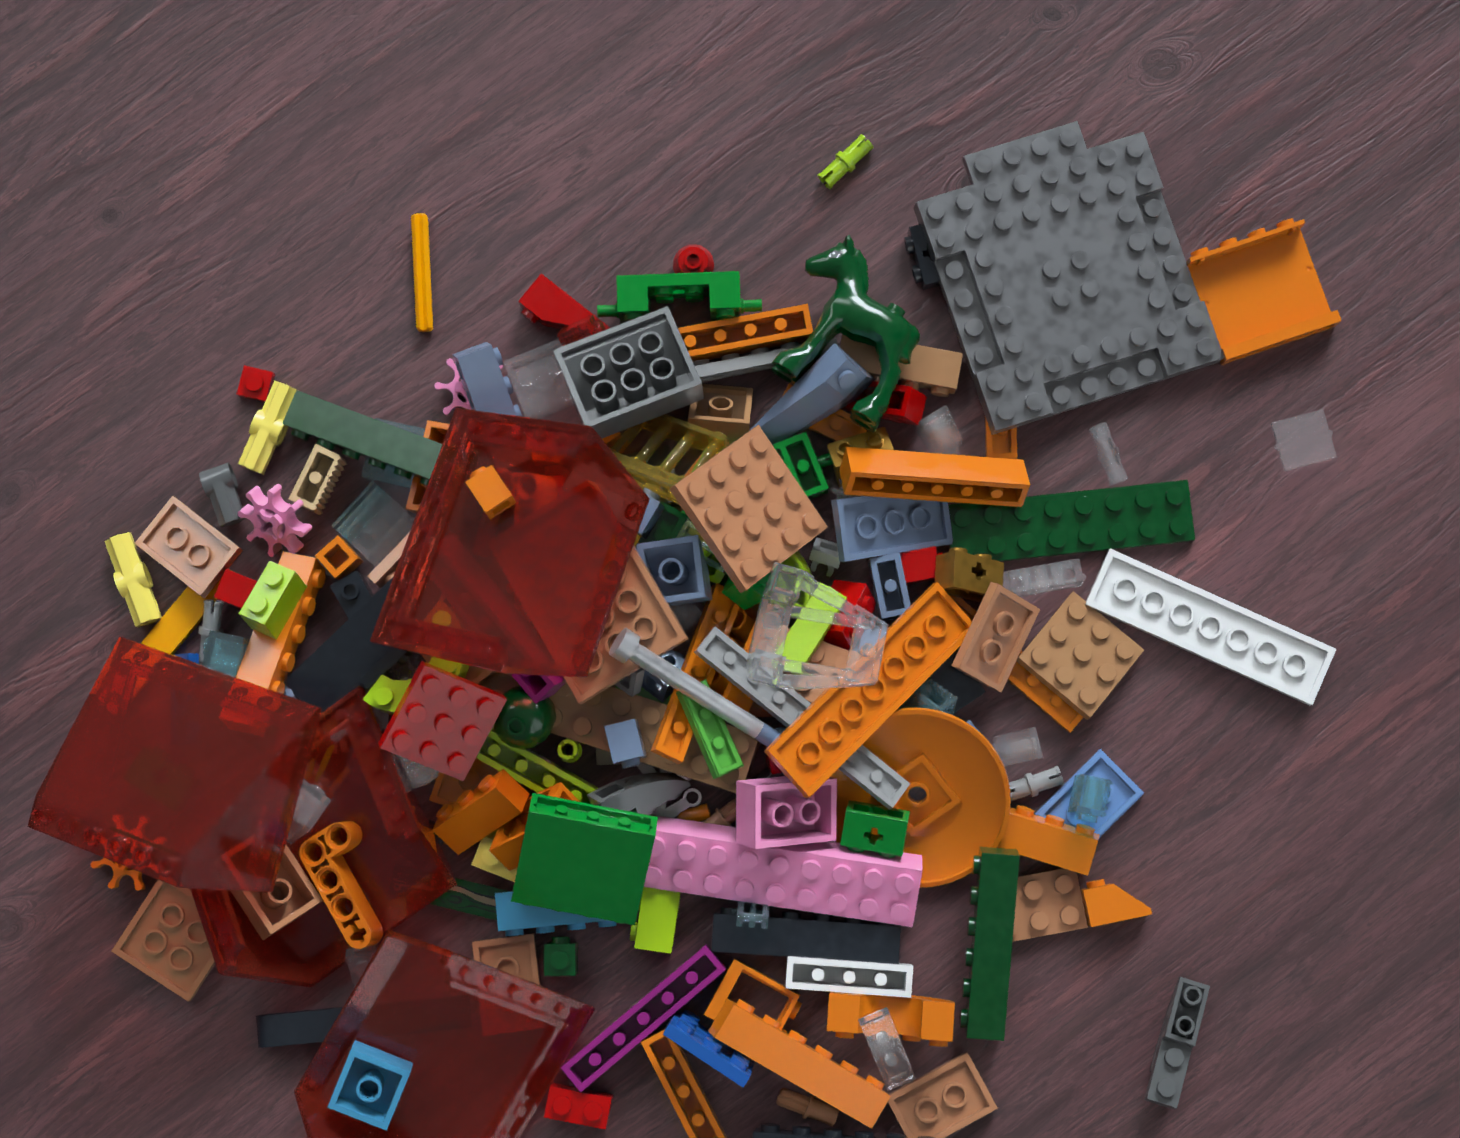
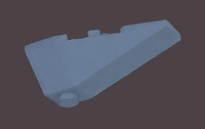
[749,343,875,445]

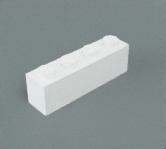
[785,956,913,998]

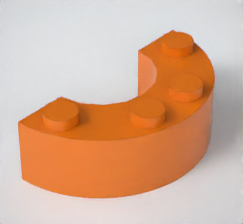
[827,992,955,1047]

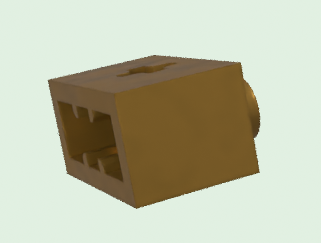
[935,548,1004,602]

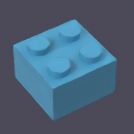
[327,1040,413,1131]

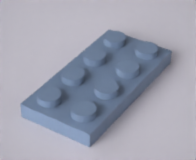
[831,496,953,562]

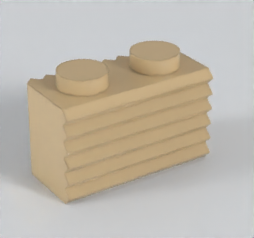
[289,444,347,515]

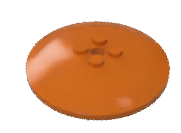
[831,707,1011,888]

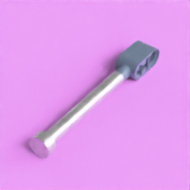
[609,628,786,747]

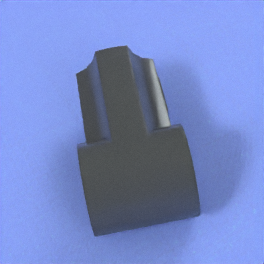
[199,462,246,527]

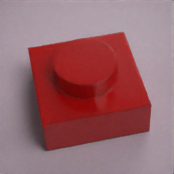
[236,365,275,402]

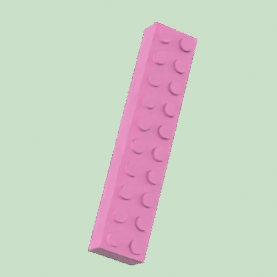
[644,815,922,927]

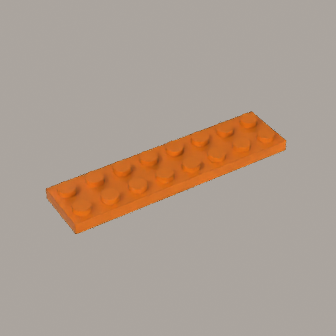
[764,582,972,798]

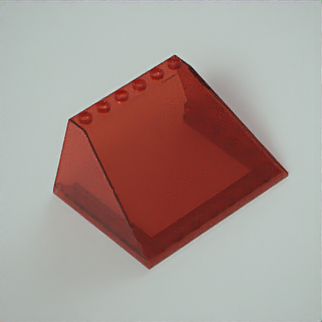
[370,408,650,677]
[27,637,322,892]
[169,685,457,987]
[294,930,595,1138]

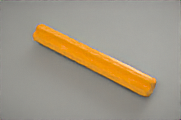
[411,213,433,332]

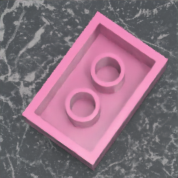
[736,776,837,849]

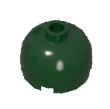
[493,686,556,750]

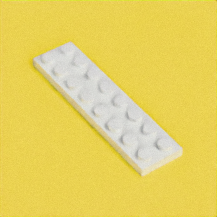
[1085,549,1336,706]

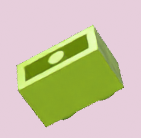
[238,561,307,639]
[630,887,681,954]

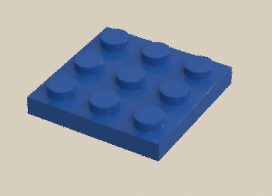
[663,1009,755,1087]

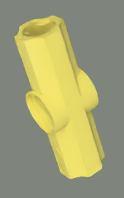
[238,381,296,475]
[104,532,162,627]

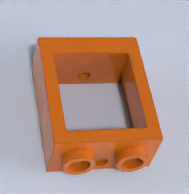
[489,782,580,871]
[704,958,802,1033]

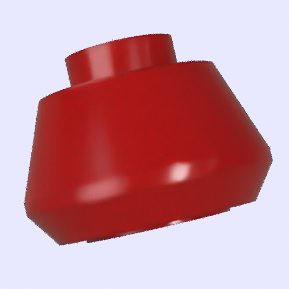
[673,244,714,273]

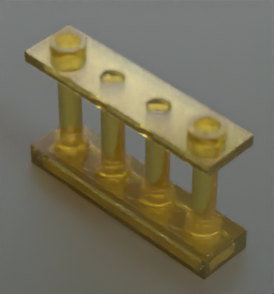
[588,414,730,505]

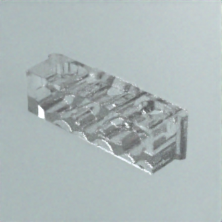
[1003,559,1086,597]

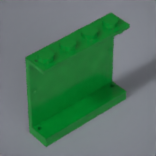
[511,793,658,925]

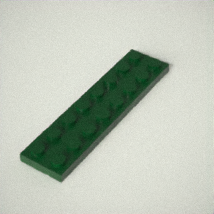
[948,480,1195,562]

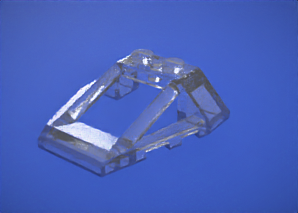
[747,562,889,689]

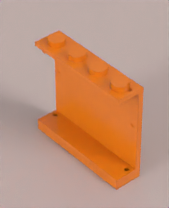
[1186,218,1342,365]

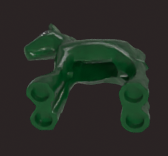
[772,235,920,433]

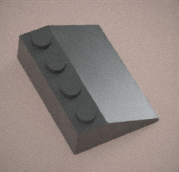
[553,306,704,443]

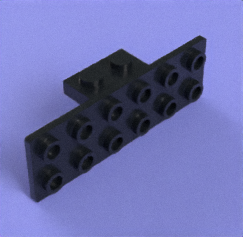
[284,555,452,725]

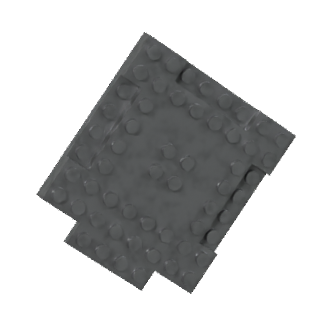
[913,121,1224,435]

